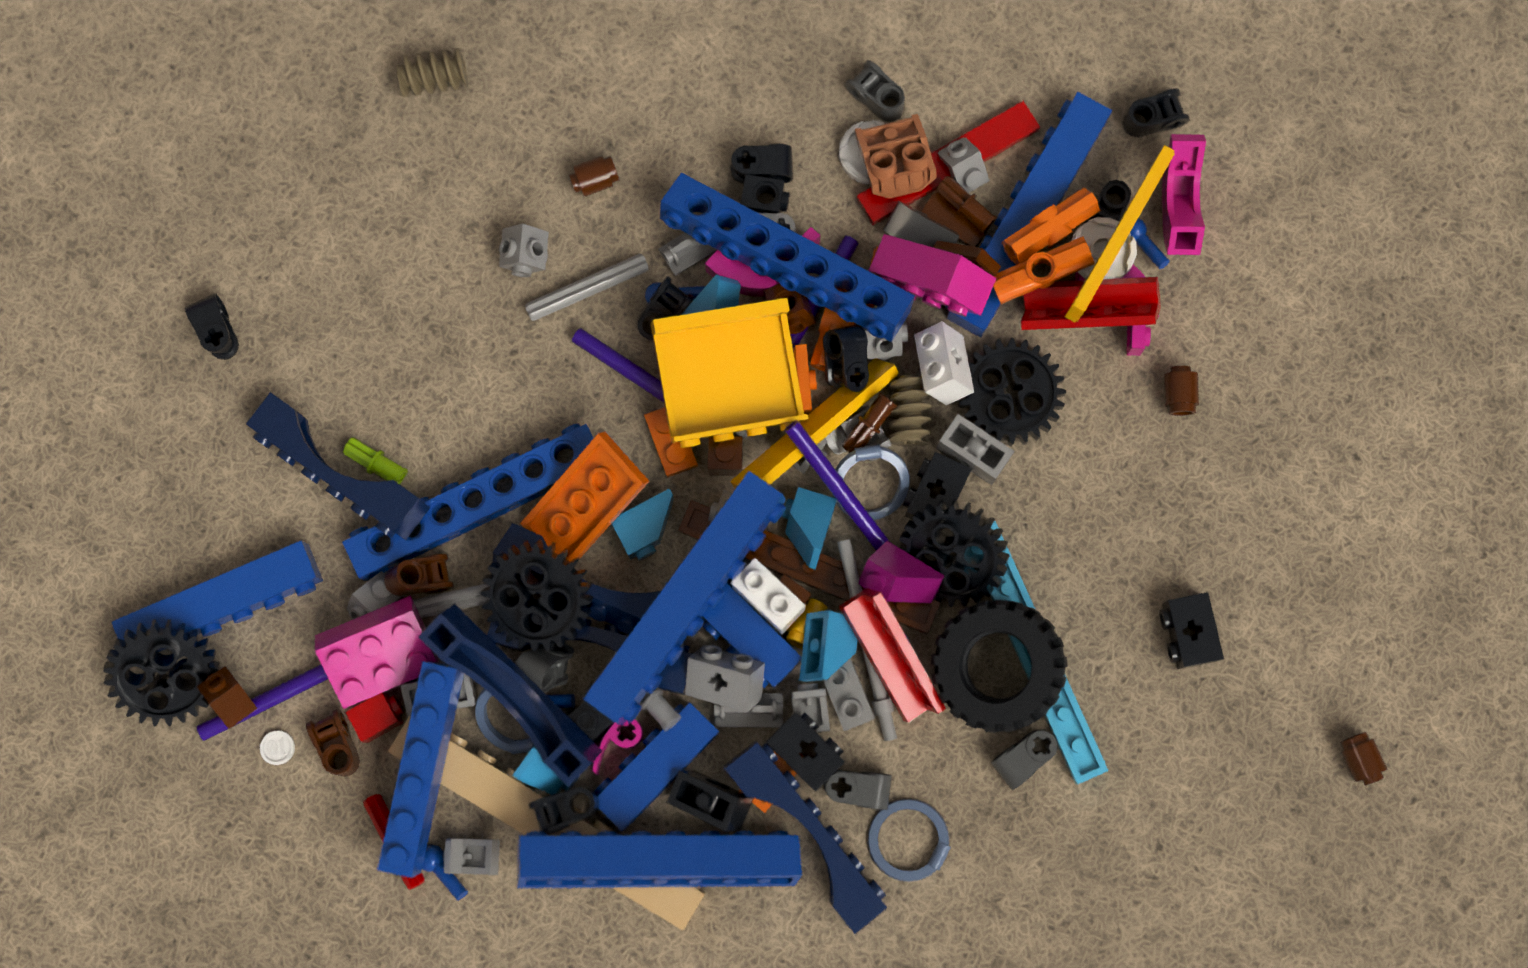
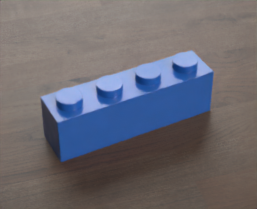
[702,582,802,689]
[594,703,720,831]

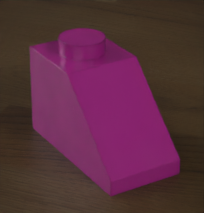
[858,541,944,603]

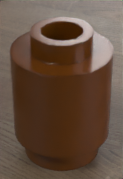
[569,156,620,197]
[1164,366,1199,416]
[1340,732,1388,786]

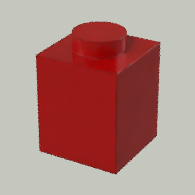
[345,692,404,743]

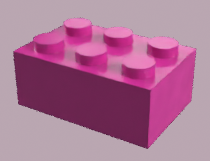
[869,234,996,317]
[315,595,439,709]

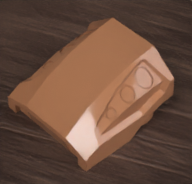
[855,114,936,199]

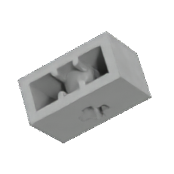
[936,414,1014,486]
[685,645,765,713]

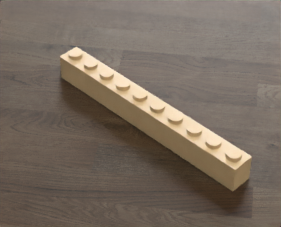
[388,716,706,931]

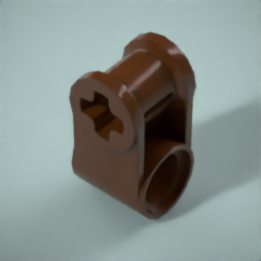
[384,554,454,596]
[306,708,360,777]

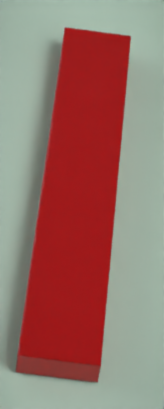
[856,101,1040,225]

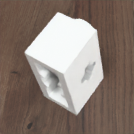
[914,321,974,405]
[731,558,805,634]

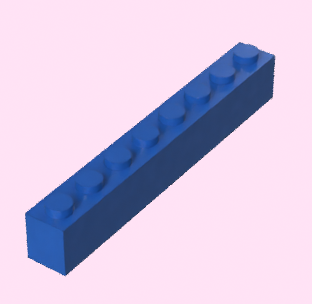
[945,92,1112,338]
[583,471,786,726]
[517,831,802,888]

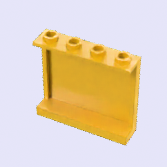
[650,298,808,448]

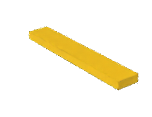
[1065,145,1175,323]
[730,358,899,489]

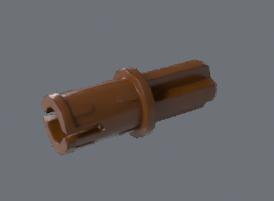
[937,176,997,233]
[842,393,897,453]

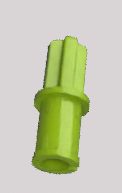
[343,438,408,484]

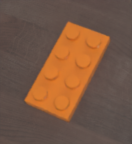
[520,431,650,561]

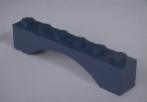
[246,392,430,540]
[493,523,662,635]
[487,598,692,696]
[418,604,602,787]
[723,740,887,934]

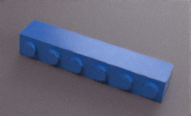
[112,540,323,652]
[377,661,464,878]

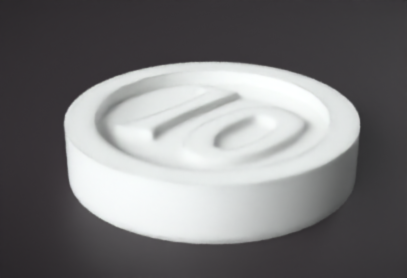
[825,425,846,455]
[260,731,295,765]

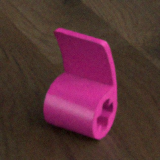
[592,719,644,775]

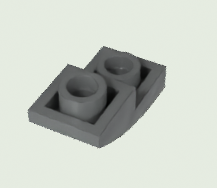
[883,201,959,247]

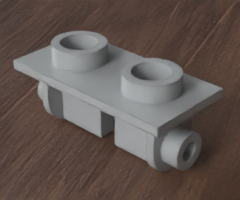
[658,227,725,276]
[823,658,875,731]
[714,693,783,728]

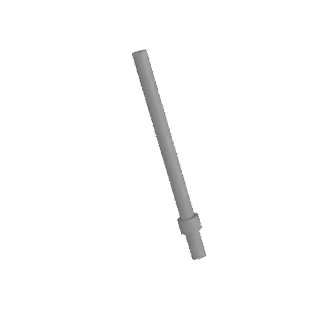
[837,539,897,741]

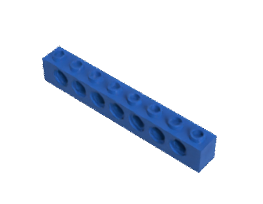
[660,173,915,342]
[342,423,594,582]

